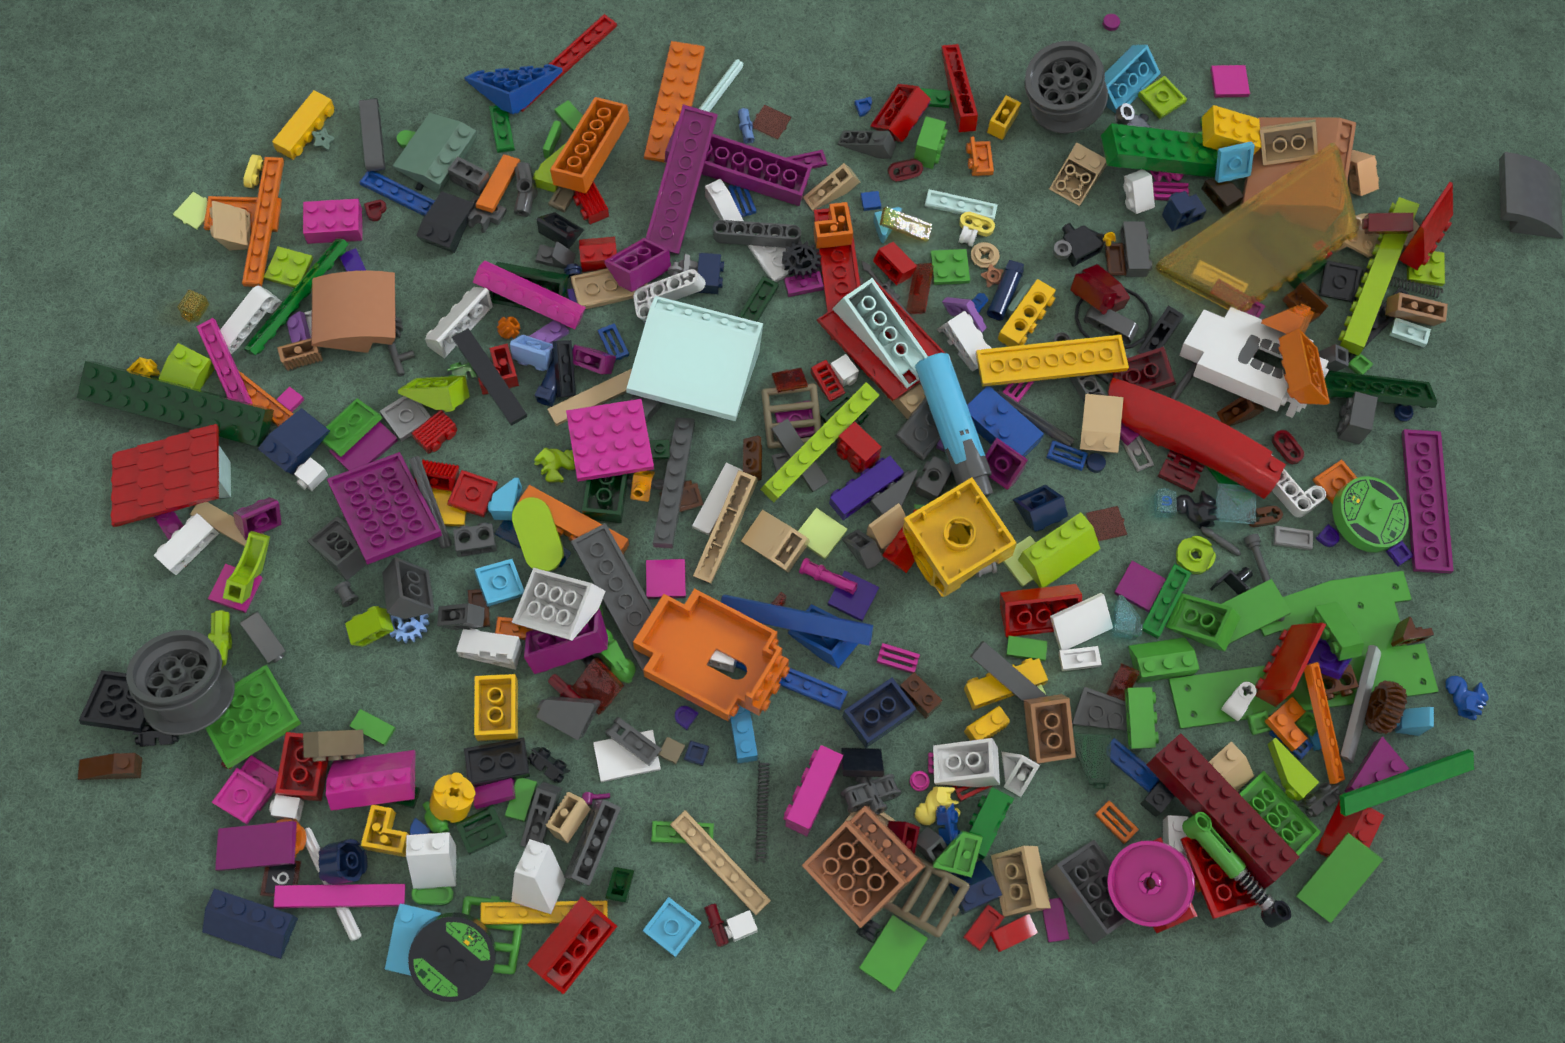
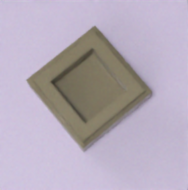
[658,737,685,764]

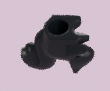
[1173,490,1218,529]

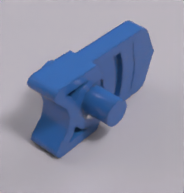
[972,293,988,313]

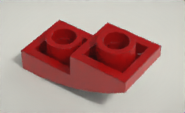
[990,914,1038,952]

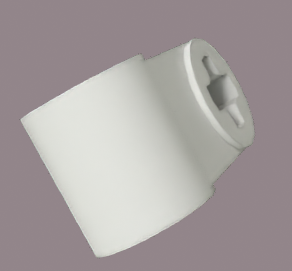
[1221,682,1256,721]

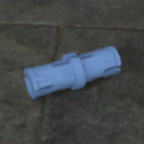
[738,108,755,144]

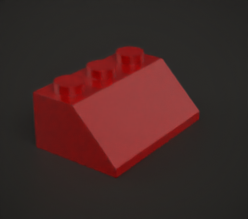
[870,84,931,142]
[1315,800,1384,857]

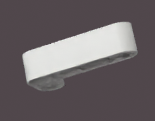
[634,269,705,323]
[220,286,282,354]
[1272,469,1326,517]

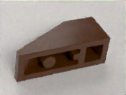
[77,753,142,780]

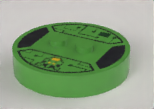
[1332,476,1409,553]

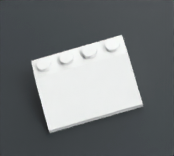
[512,568,605,641]

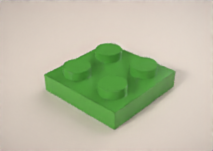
[930,249,970,285]

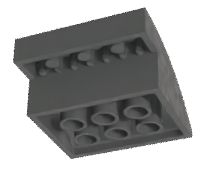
[1499,152,1563,239]

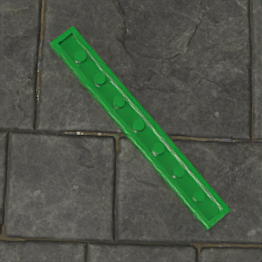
[1339,749,1474,816]

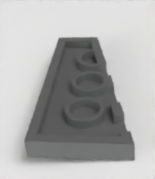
[1072,687,1160,731]

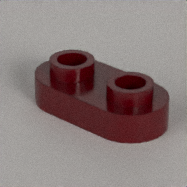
[887,158,923,181]
[1272,430,1304,464]

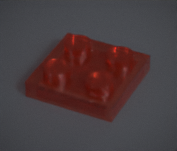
[572,658,624,715]

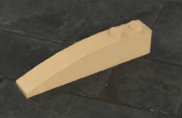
[693,470,758,584]

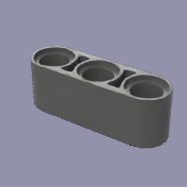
[1084,305,1139,344]

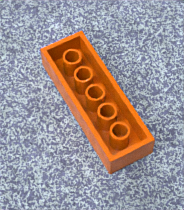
[550,97,629,193]

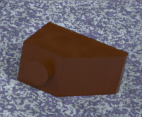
[1216,397,1265,426]

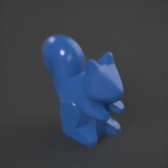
[1445,676,1489,720]

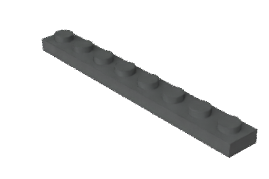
[653,418,695,548]

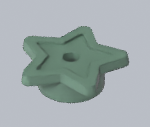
[311,128,335,150]

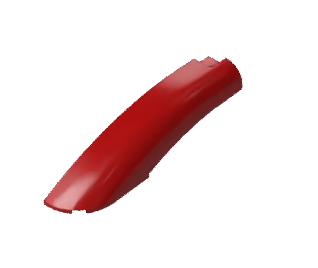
[1108,378,1286,499]

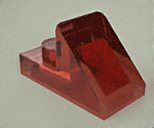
[1106,663,1140,701]

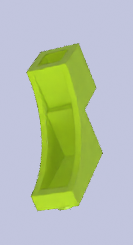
[223,531,270,604]

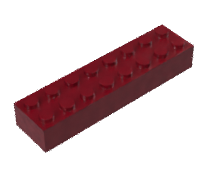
[1146,733,1299,889]

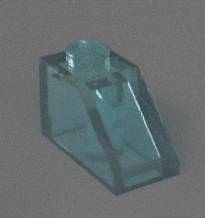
[1112,595,1143,641]

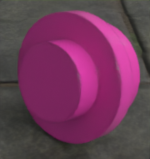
[909,771,930,791]

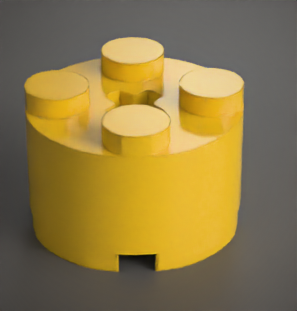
[430,773,475,823]

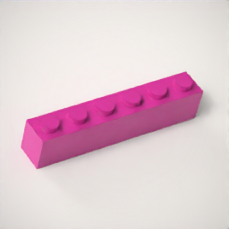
[473,261,586,330]

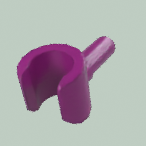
[582,792,610,806]

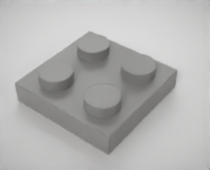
[380,396,431,442]

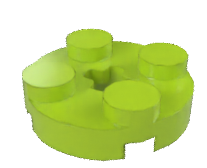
[1176,536,1216,574]

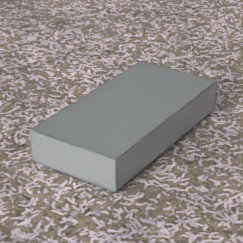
[1273,526,1313,550]

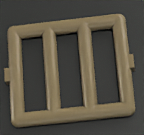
[761,383,822,449]
[883,855,970,938]

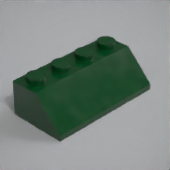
[489,262,569,311]

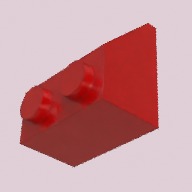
[579,236,617,272]

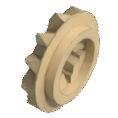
[971,242,999,269]

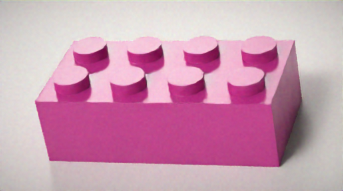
[783,745,843,836]

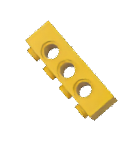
[997,279,1056,347]

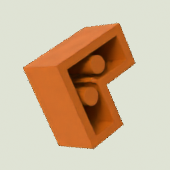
[813,202,853,249]

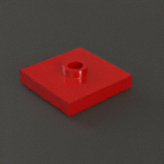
[447,470,498,518]

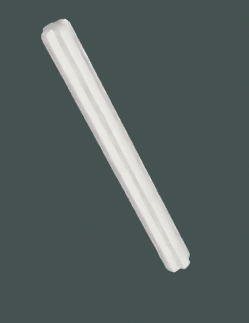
[305,828,361,941]

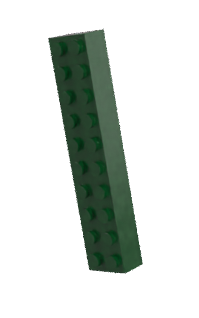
[77,361,274,447]

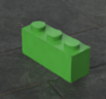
[1312,601,1365,661]
[1124,687,1159,749]

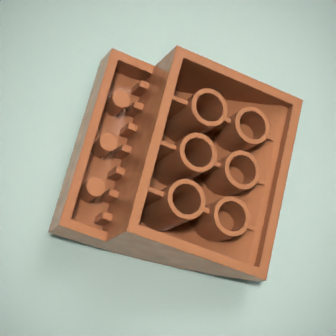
[311,271,395,353]
[802,806,926,928]

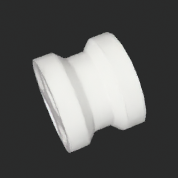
[959,226,978,247]

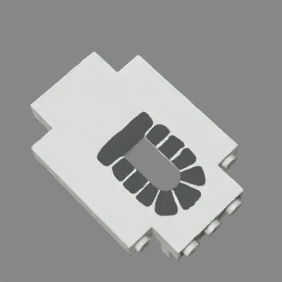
[1179,307,1329,418]

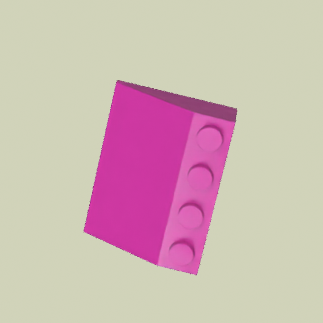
[326,750,415,811]

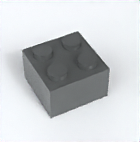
[1336,392,1378,445]

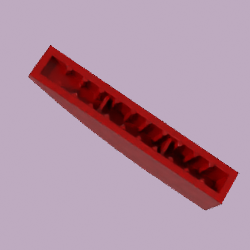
[941,44,978,132]

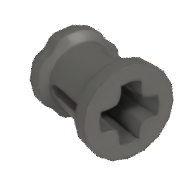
[334,581,359,607]

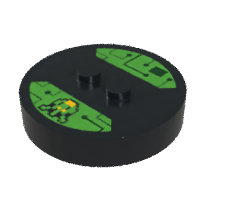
[408,912,496,1002]

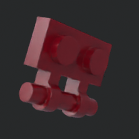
[1157,450,1204,493]

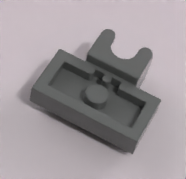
[468,195,507,233]

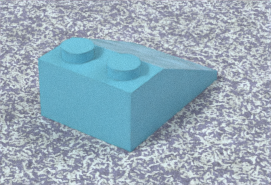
[385,904,441,976]

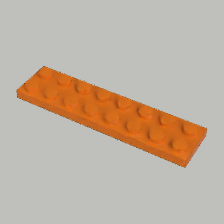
[644,41,705,163]

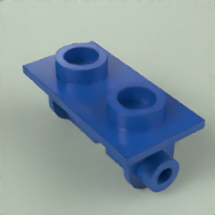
[936,803,960,846]

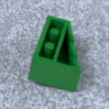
[965,787,1014,860]

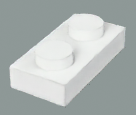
[1058,646,1102,671]

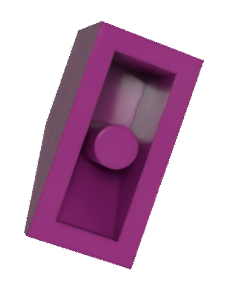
[572,345,616,374]

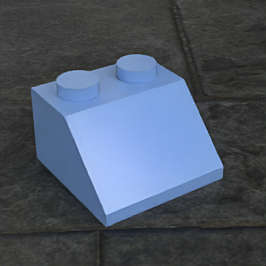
[510,335,554,371]

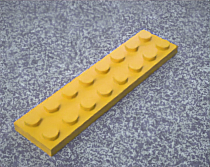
[975,335,1129,387]

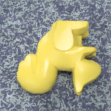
[915,787,961,826]

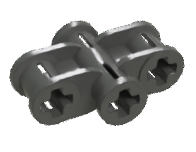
[841,774,902,815]

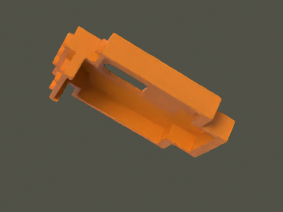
[633,588,790,721]

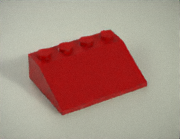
[1398,182,1453,270]
[1255,622,1326,707]
[1180,837,1259,919]

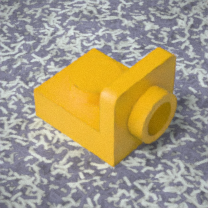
[127,357,160,376]

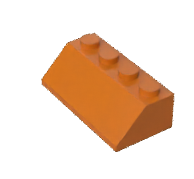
[1278,328,1330,405]

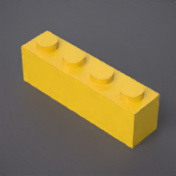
[272,90,335,160]
[964,658,1048,710]

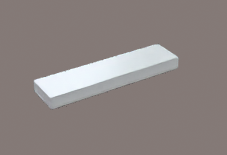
[692,463,743,536]

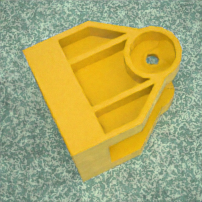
[903,477,1017,596]

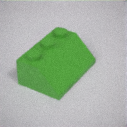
[1128,637,1199,683]

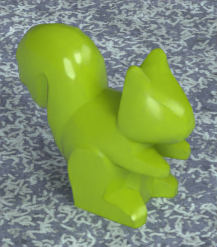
[534,447,575,483]

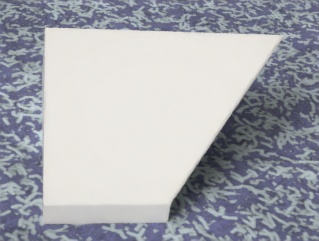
[1001,751,1040,797]

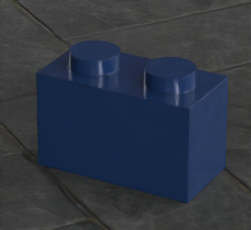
[697,253,724,294]

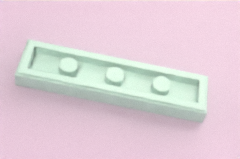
[925,189,998,221]

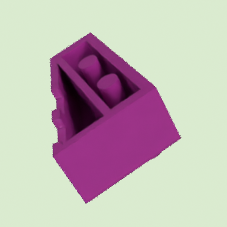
[1344,736,1409,793]

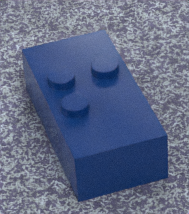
[967,386,1044,457]

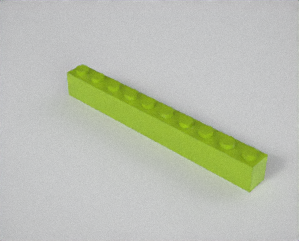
[1338,197,1420,356]

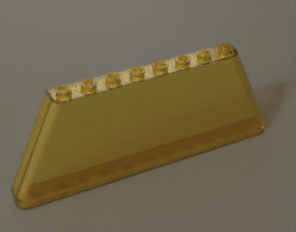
[1156,143,1359,312]

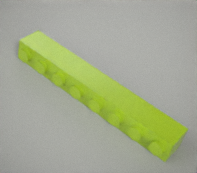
[760,382,879,503]

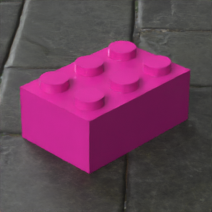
[303,199,362,244]

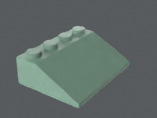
[392,113,476,193]

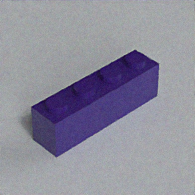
[829,456,904,520]

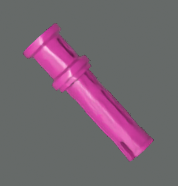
[799,558,858,595]

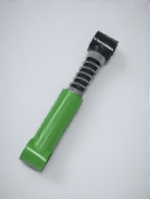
[1182,812,1291,928]

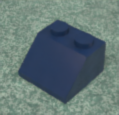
[1013,484,1068,532]
[949,860,1003,915]

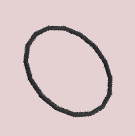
[1075,287,1152,349]

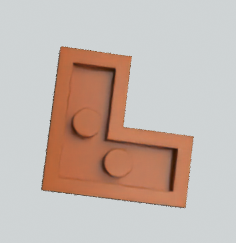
[1264,696,1308,752]

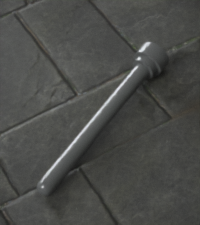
[1244,534,1285,622]

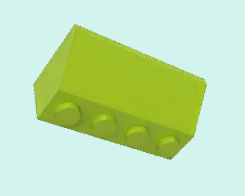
[1018,512,1100,588]

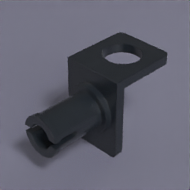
[1210,567,1253,595]

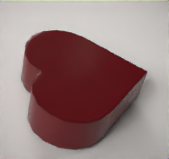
[364,200,387,222]

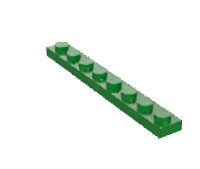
[243,239,348,355]

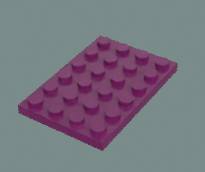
[327,452,442,565]

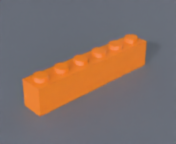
[517,485,629,554]

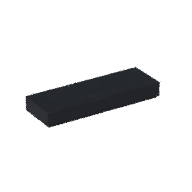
[552,340,576,398]

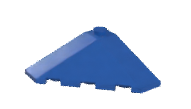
[464,64,563,114]

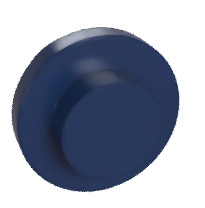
[564,263,582,278]
[1394,404,1413,422]

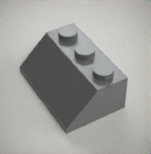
[382,557,434,619]

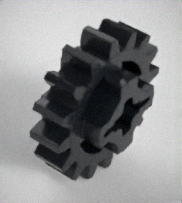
[782,240,821,279]

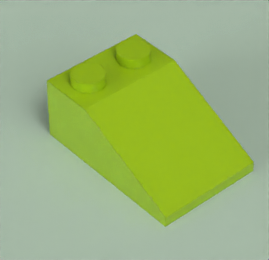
[159,343,215,390]
[398,376,470,412]

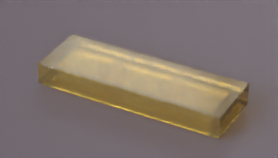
[880,207,932,242]

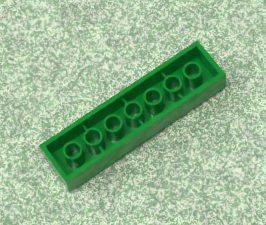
[1101,123,1218,178]

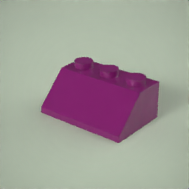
[604,238,671,292]

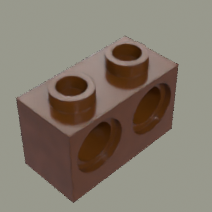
[1321,664,1359,701]

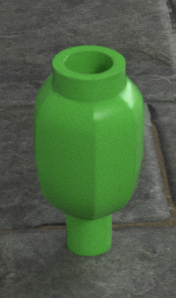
[422,801,449,833]

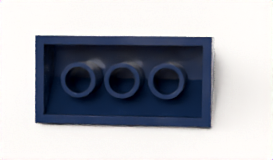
[202,888,298,959]

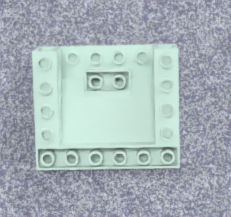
[626,296,763,421]

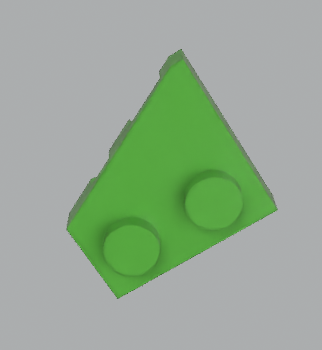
[932,831,983,878]

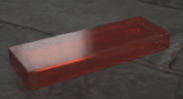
[906,263,934,314]

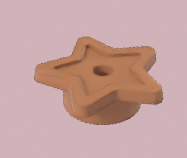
[981,264,1003,287]

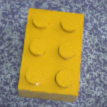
[1202,105,1261,155]
[474,674,518,741]

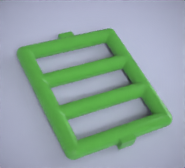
[461,896,523,974]

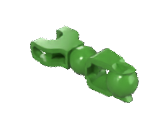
[599,604,636,684]

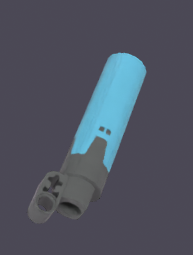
[915,353,993,498]

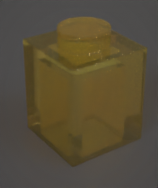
[177,290,209,322]

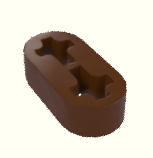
[1246,506,1283,527]

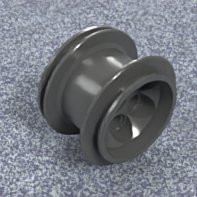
[1025,41,1108,133]
[126,630,235,735]

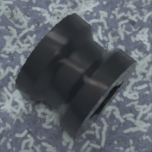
[856,919,882,943]

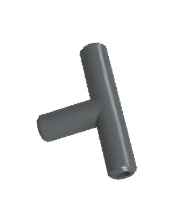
[388,342,415,376]

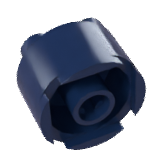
[319,839,368,885]

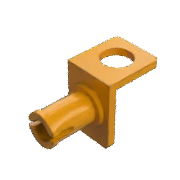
[630,470,655,502]

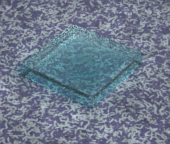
[1216,483,1256,524]

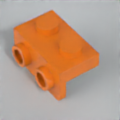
[966,137,994,176]

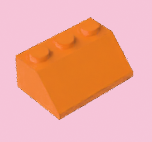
[1261,304,1314,334]

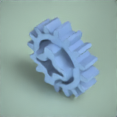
[389,614,430,644]

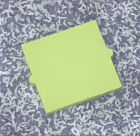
[173,192,208,229]

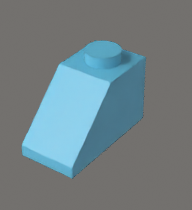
[488,478,522,521]
[1395,707,1434,736]

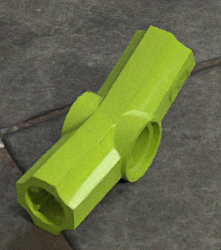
[208,610,232,667]

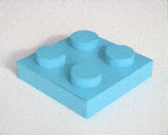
[1215,142,1255,183]
[474,559,524,607]
[643,897,702,958]

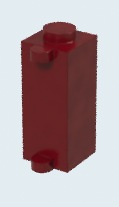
[1362,213,1414,234]
[1070,273,1117,315]

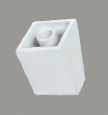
[406,833,456,889]
[511,839,566,914]

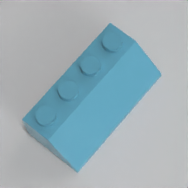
[1105,45,1161,113]

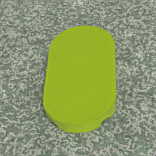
[512,497,564,572]

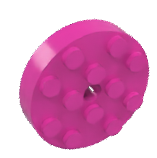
[1108,841,1195,927]

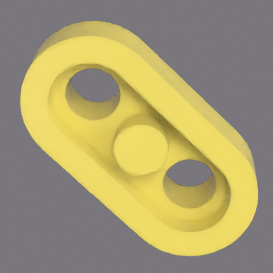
[244,155,264,189]
[959,212,995,236]

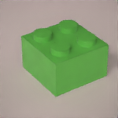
[914,116,948,169]

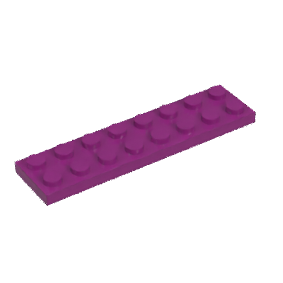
[646,105,718,255]
[1401,429,1454,574]

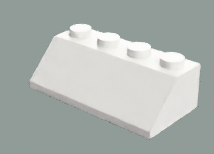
[425,287,493,358]

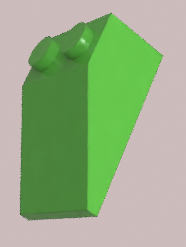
[1166,593,1241,651]

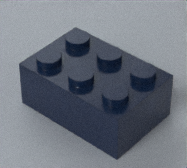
[842,677,916,748]

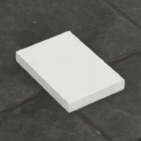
[747,234,801,282]
[1050,593,1113,650]
[593,730,661,783]

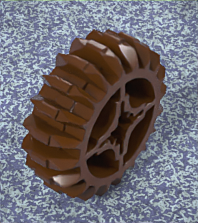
[1364,680,1407,734]

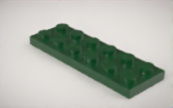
[1325,371,1438,408]

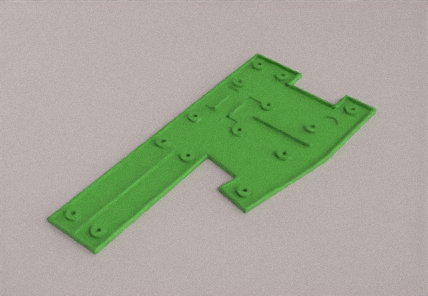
[1168,571,1439,729]

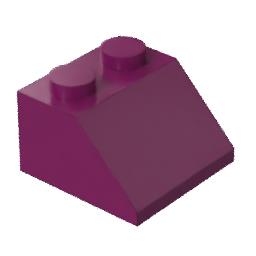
[985,438,1028,490]
[233,497,282,540]

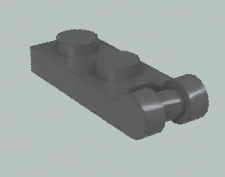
[605,717,662,766]

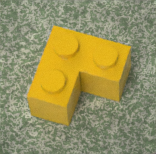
[361,805,409,857]

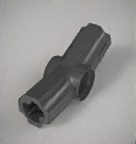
[514,162,538,217]

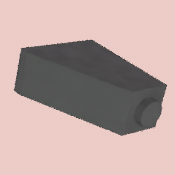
[240,611,286,663]
[536,696,601,740]

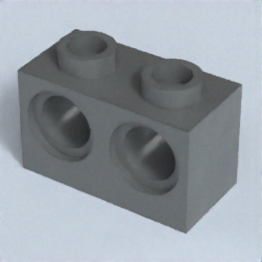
[448,156,489,196]
[453,523,497,557]

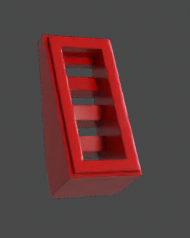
[810,360,846,402]

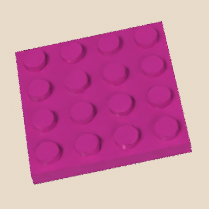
[566,399,654,482]

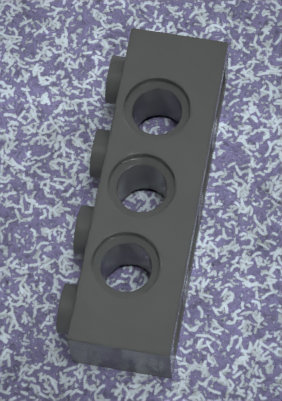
[564,799,621,886]

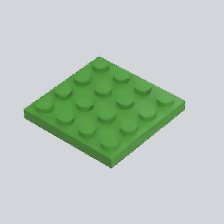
[205,665,302,769]

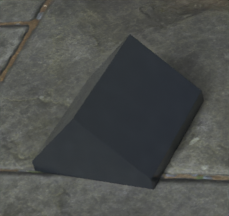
[537,212,584,249]

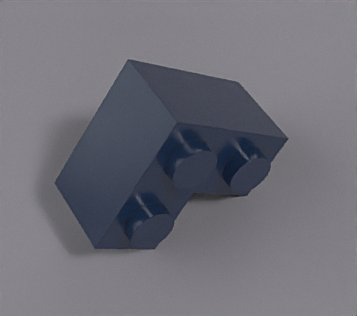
[1162,191,1207,232]

